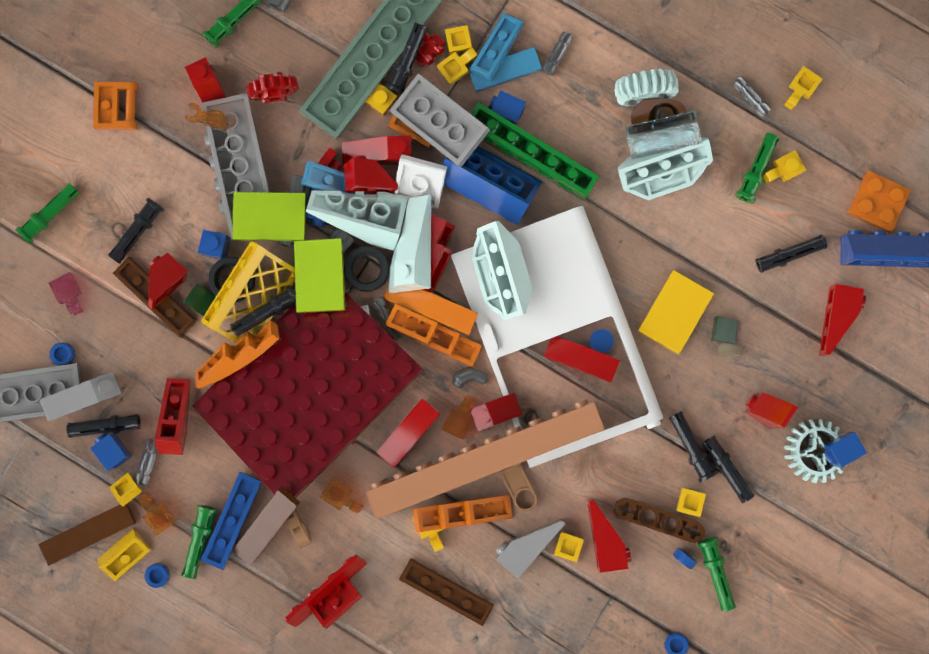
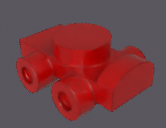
[415,33,446,67]

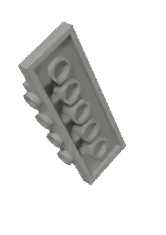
[201,93,270,241]

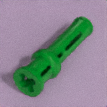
[202,0,263,48]
[735,133,779,204]
[15,183,80,244]
[181,504,218,579]
[697,537,736,612]

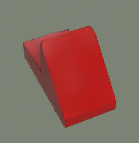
[470,392,523,431]

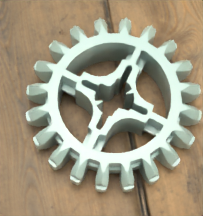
[614,68,679,107]
[784,419,848,483]

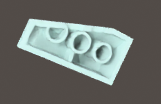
[306,191,408,251]
[389,195,431,293]

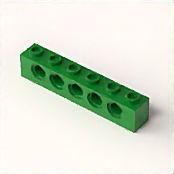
[471,102,599,201]

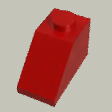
[184,57,227,103]
[344,155,398,194]
[148,252,188,310]

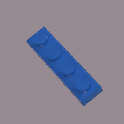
[201,472,262,570]

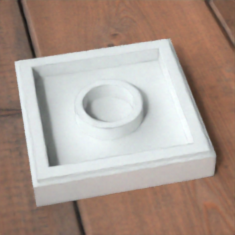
[393,155,447,209]

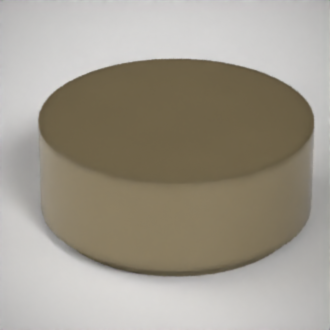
[718,343,743,358]

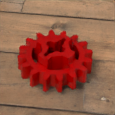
[246,72,299,104]

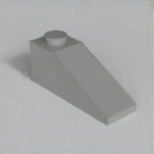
[39,371,121,422]
[495,519,565,579]

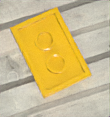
[638,270,714,355]

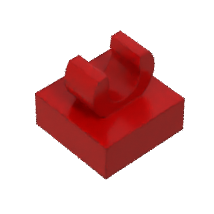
[318,147,342,171]

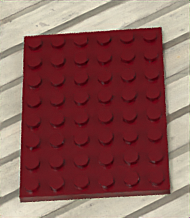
[192,292,424,498]

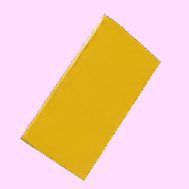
[97,529,151,581]

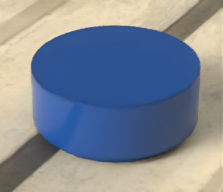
[589,329,614,353]
[50,342,75,366]
[673,547,697,569]
[144,563,170,588]
[664,632,689,654]

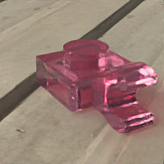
[49,272,83,316]

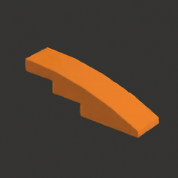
[383,285,478,336]
[385,304,483,368]
[195,320,279,389]
[412,494,513,532]

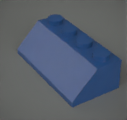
[442,146,543,225]
[840,230,929,268]

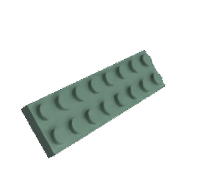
[299,0,444,140]

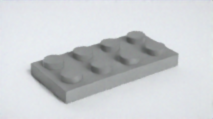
[389,74,490,168]
[0,363,85,423]

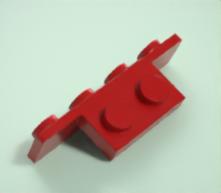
[284,554,367,629]

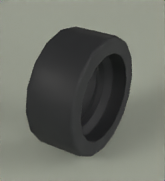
[344,246,389,292]
[208,257,255,303]

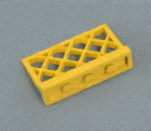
[200,241,295,343]

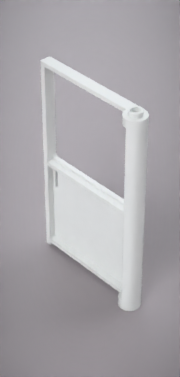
[451,206,664,468]

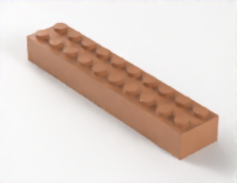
[366,400,605,519]

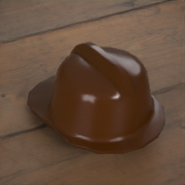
[631,99,687,136]

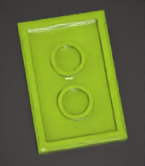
[232,192,306,241]
[294,238,345,313]

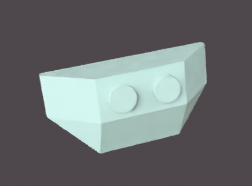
[618,137,713,200]
[472,221,532,320]

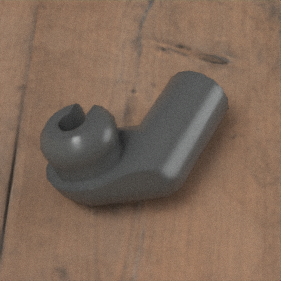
[452,367,488,388]

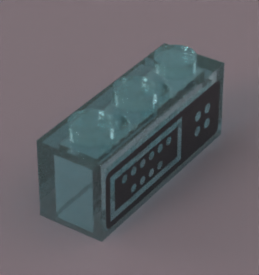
[626,110,702,159]

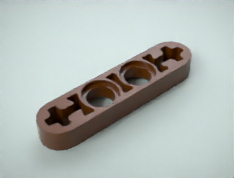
[614,498,705,543]

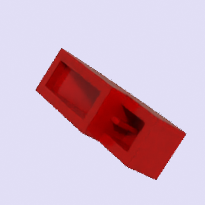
[424,214,455,293]
[543,336,620,383]
[376,399,441,468]

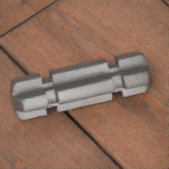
[543,31,573,76]
[733,76,771,117]
[372,297,404,341]
[134,439,158,485]

